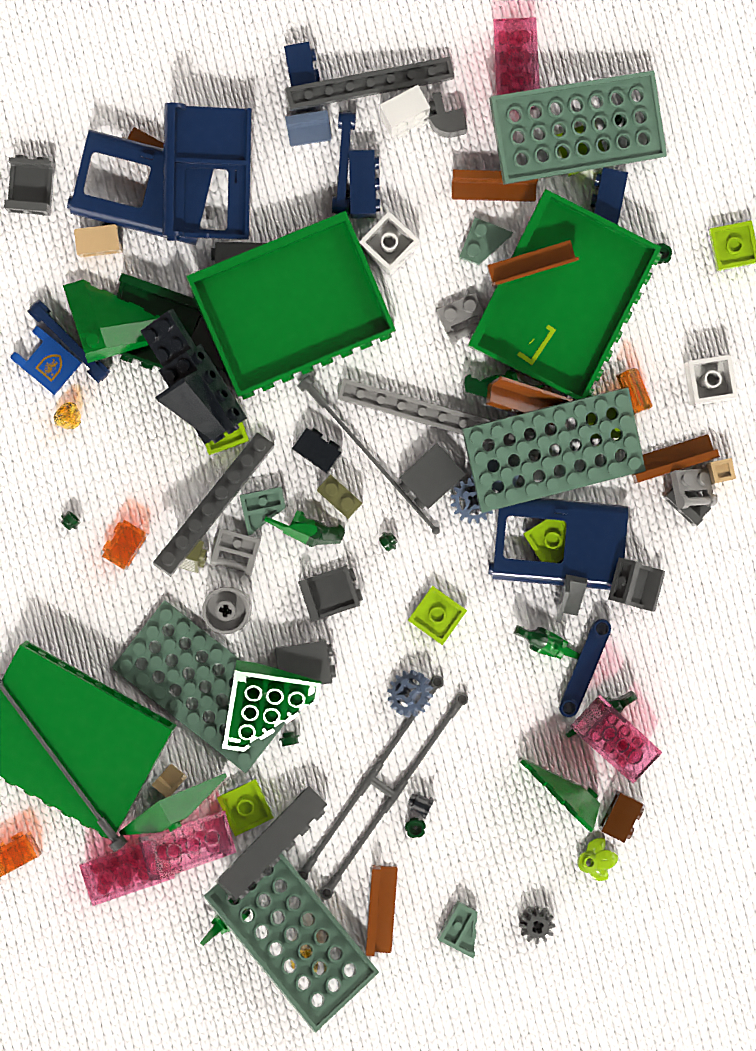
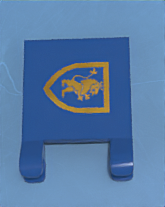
[10,326,82,395]

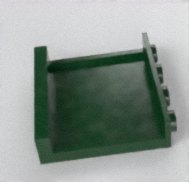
[117,273,201,370]

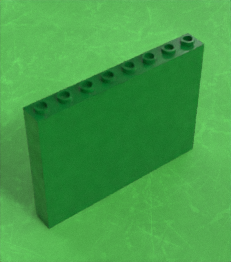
[467,189,662,400]
[186,211,396,400]
[0,640,177,839]

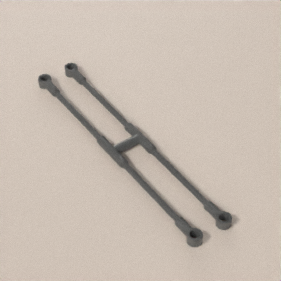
[297,675,468,900]

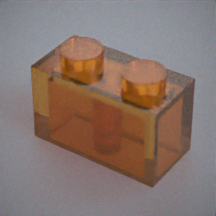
[102,520,149,570]
[0,831,42,877]

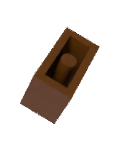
[599,790,644,843]

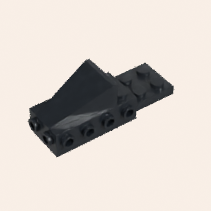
[141,309,247,444]

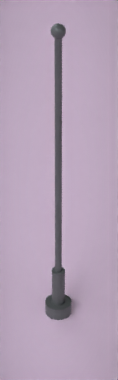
[297,375,440,535]
[0,679,128,852]

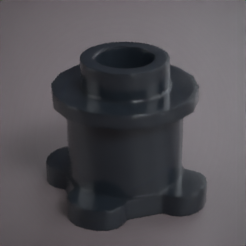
[407,791,434,819]

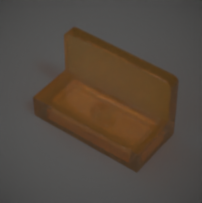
[616,368,653,414]

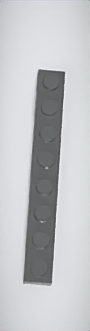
[284,56,455,111]
[153,432,274,577]

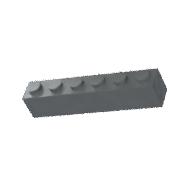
[215,786,328,900]

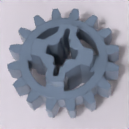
[450,478,494,524]
[387,670,434,718]

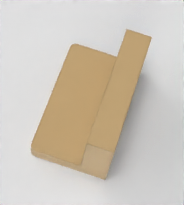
[74,224,123,258]

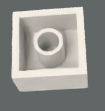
[380,85,430,139]
[359,211,420,276]
[684,355,738,406]

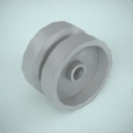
[202,587,252,634]

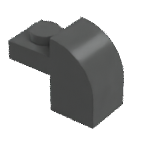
[428,91,467,138]

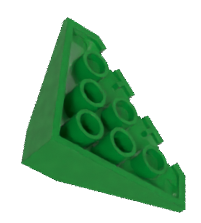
[63,279,160,363]
[222,660,322,752]
[518,757,600,832]
[119,773,227,835]

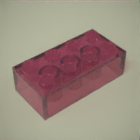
[492,17,540,111]
[570,695,663,784]
[138,811,237,880]
[79,833,178,906]

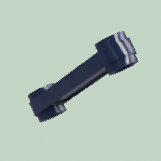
[332,111,356,214]
[27,299,111,383]
[558,619,611,718]

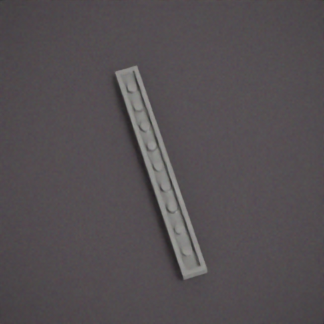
[337,378,539,457]

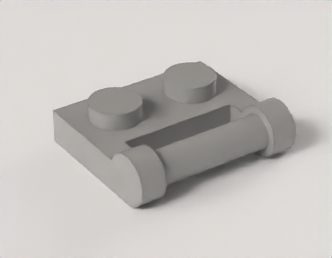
[436,293,484,345]
[670,468,717,509]
[210,528,261,576]

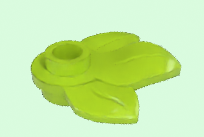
[577,837,618,881]

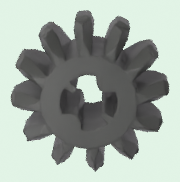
[518,906,556,944]

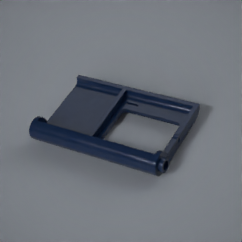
[162,102,252,241]
[67,129,214,246]
[488,498,628,590]

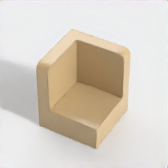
[706,458,736,485]
[152,764,187,797]

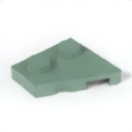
[459,217,513,266]
[239,486,286,535]
[437,900,478,959]

